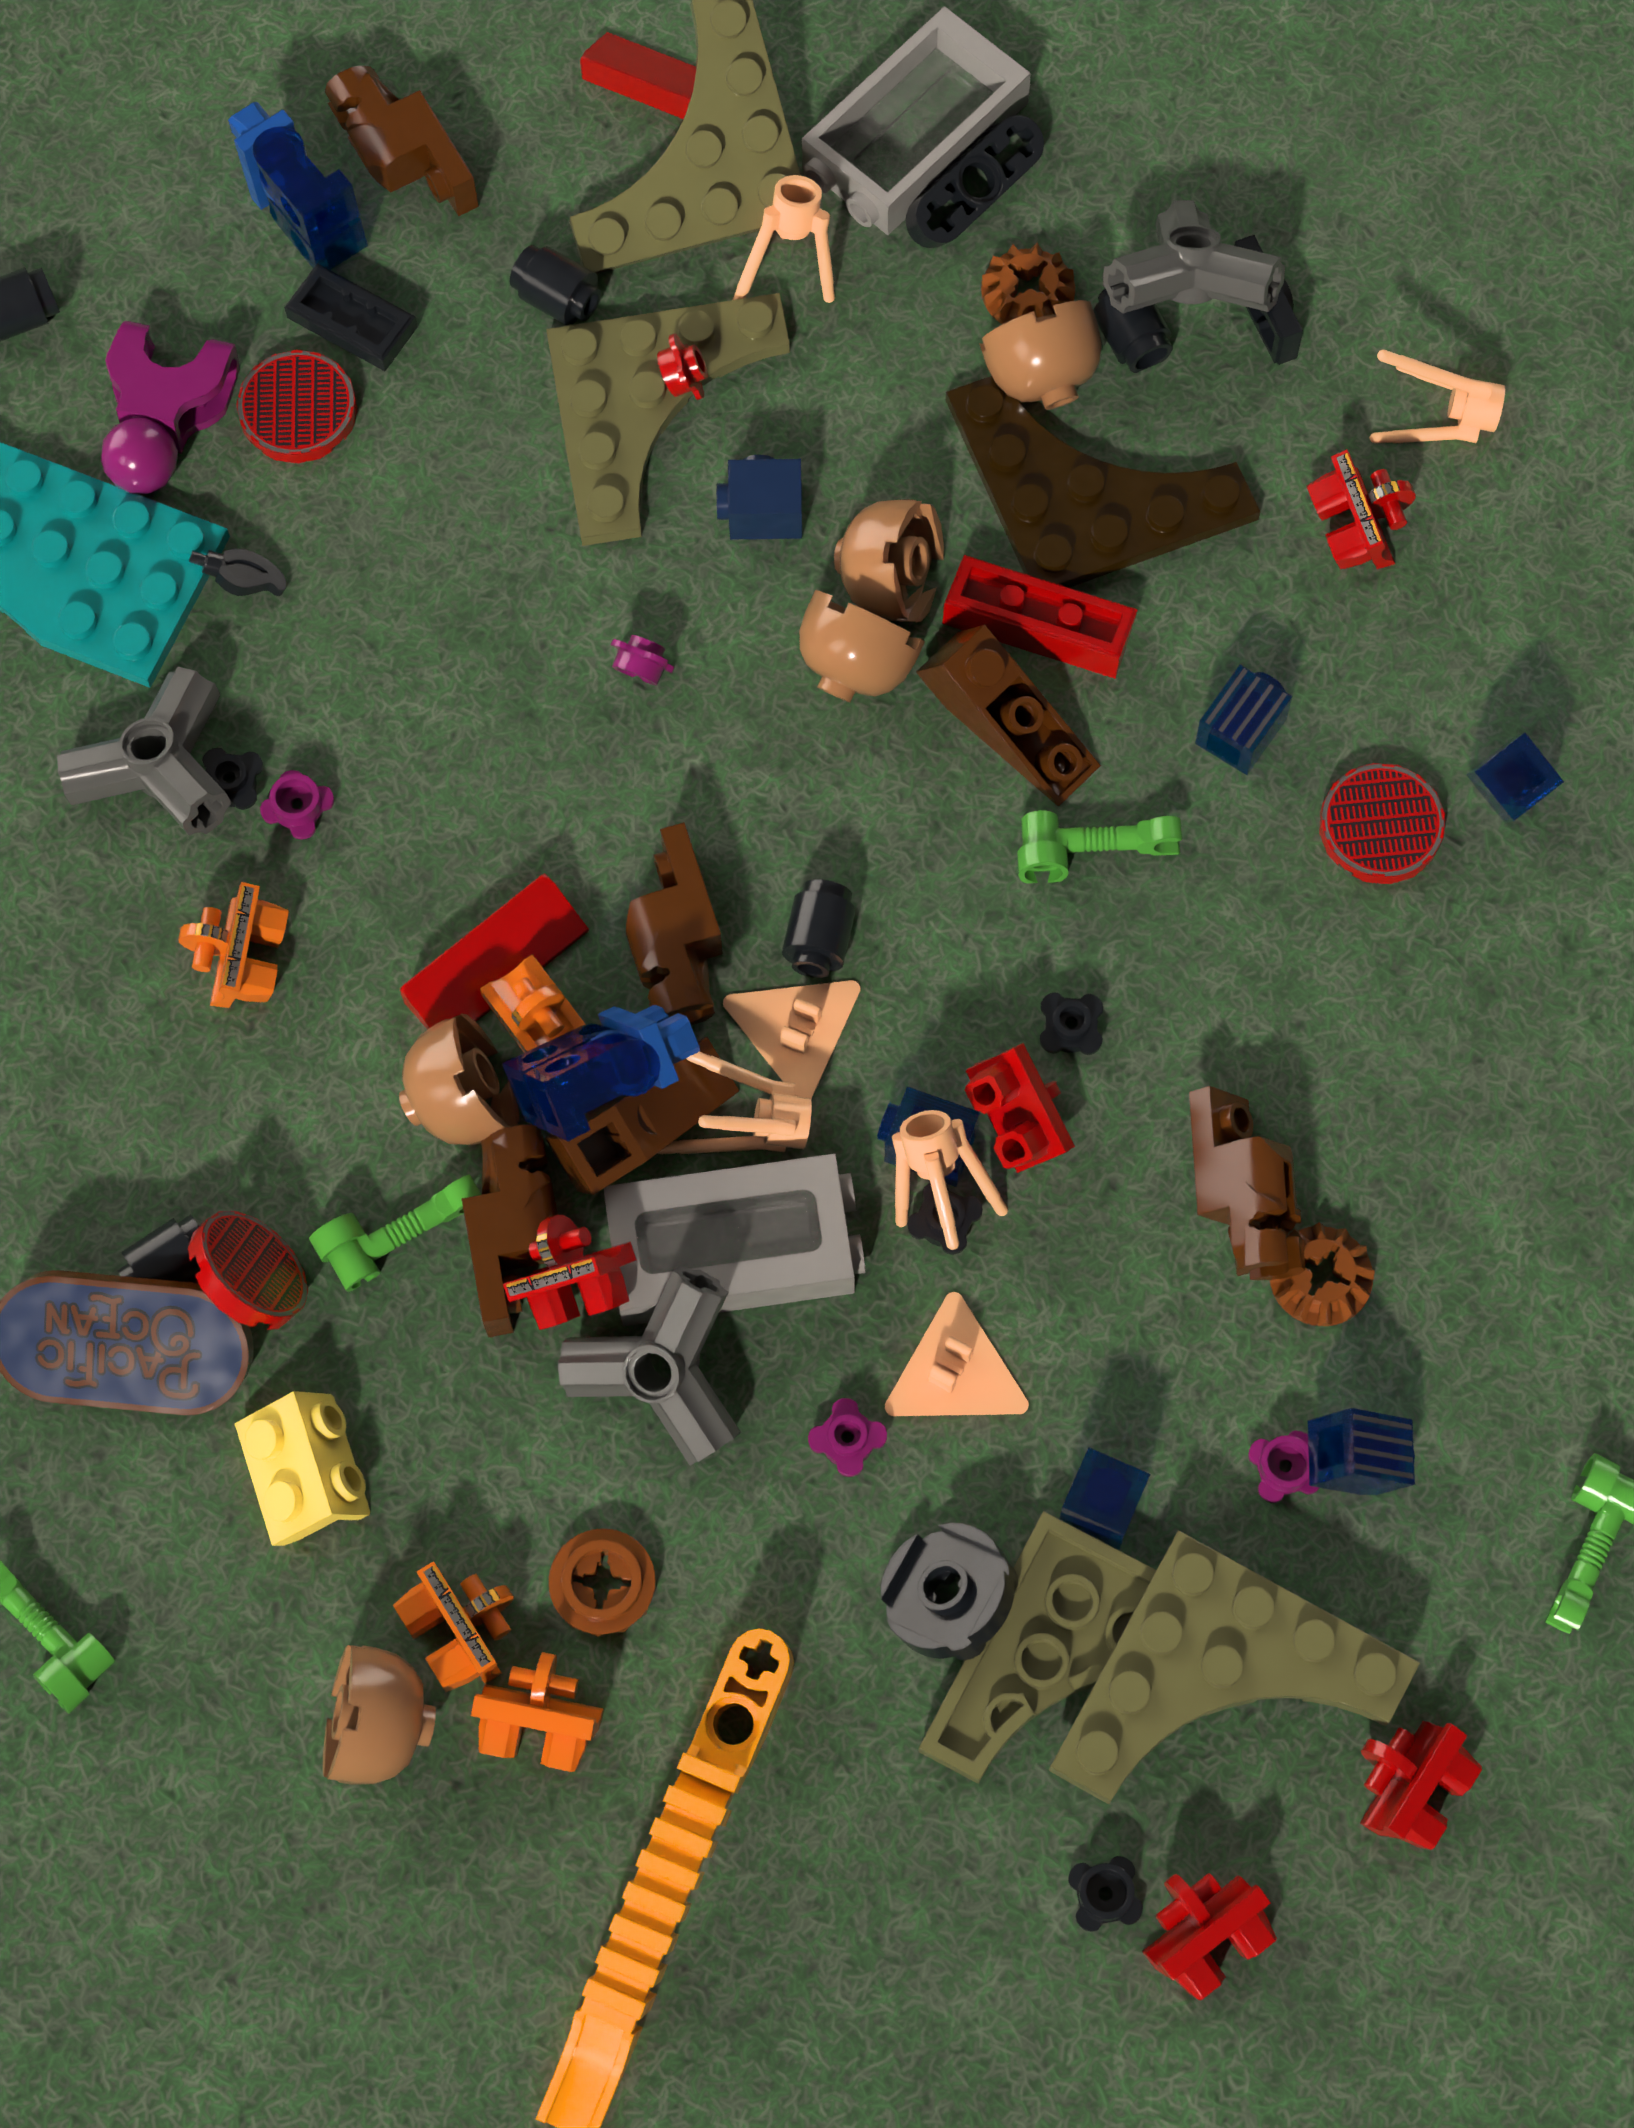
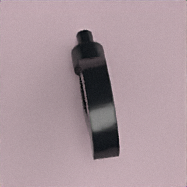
[189,549,286,596]

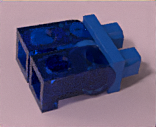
[228,102,368,270]
[502,1005,700,1141]

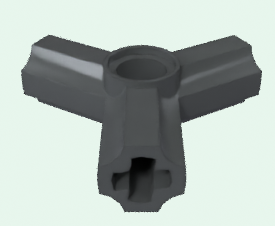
[1103,200,1285,313]
[57,667,231,835]
[558,1266,741,1466]

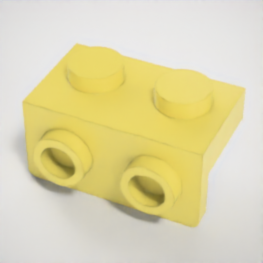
[235,1391,371,1546]

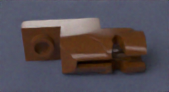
[325,65,479,216]
[626,822,723,1025]
[1189,1086,1305,1280]
[462,1125,558,1338]

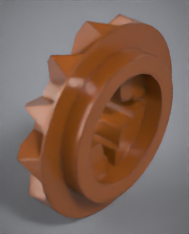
[981,242,1075,324]
[1270,1222,1375,1326]
[549,1528,656,1637]

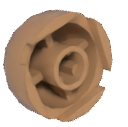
[979,300,1102,410]
[834,499,944,622]
[799,590,925,703]
[399,1014,519,1145]
[323,1645,436,1784]

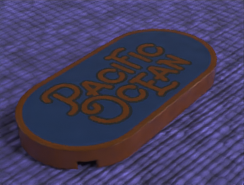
[0,1270,253,1415]

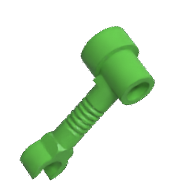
[1017,810,1182,883]
[309,1174,482,1292]
[1545,1453,1634,1634]
[0,1561,115,1714]

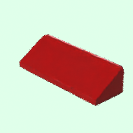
[580,32,696,119]
[942,555,1138,679]
[400,873,589,1029]

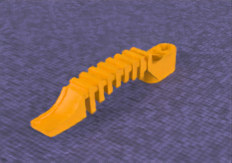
[535,1629,794,2128]

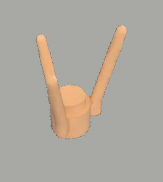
[732,175,835,303]
[1369,350,1505,443]
[658,1052,812,1154]
[892,1110,1008,1250]

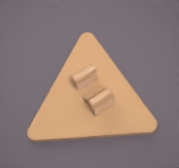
[723,980,861,1100]
[885,1292,1029,1416]

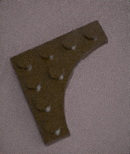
[945,376,1260,588]

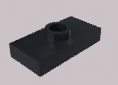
[1234,235,1303,365]
[284,263,418,371]

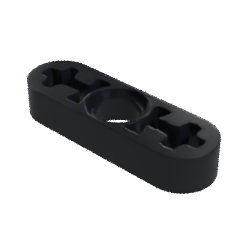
[906,115,1044,248]

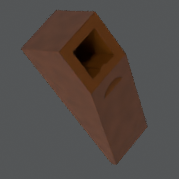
[916,625,1101,806]
[545,1037,739,1195]

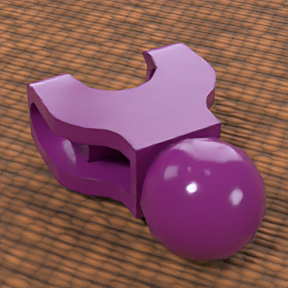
[101,321,240,494]

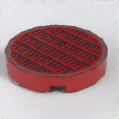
[236,350,358,463]
[1319,763,1445,884]
[188,1211,308,1330]

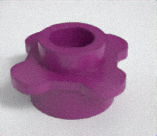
[611,635,675,686]
[260,770,334,840]
[808,1398,887,1477]
[1248,1430,1323,1503]

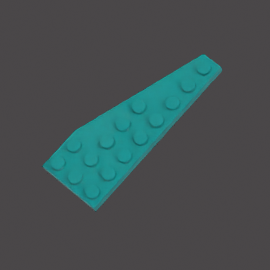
[0,442,230,688]

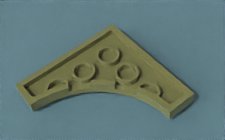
[569,0,801,274]
[546,293,790,546]
[919,1511,1156,1784]
[1049,1530,1420,1804]

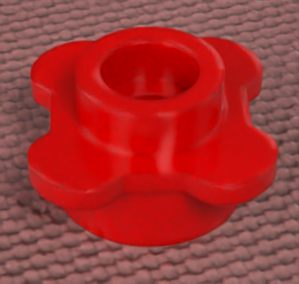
[657,333,708,400]

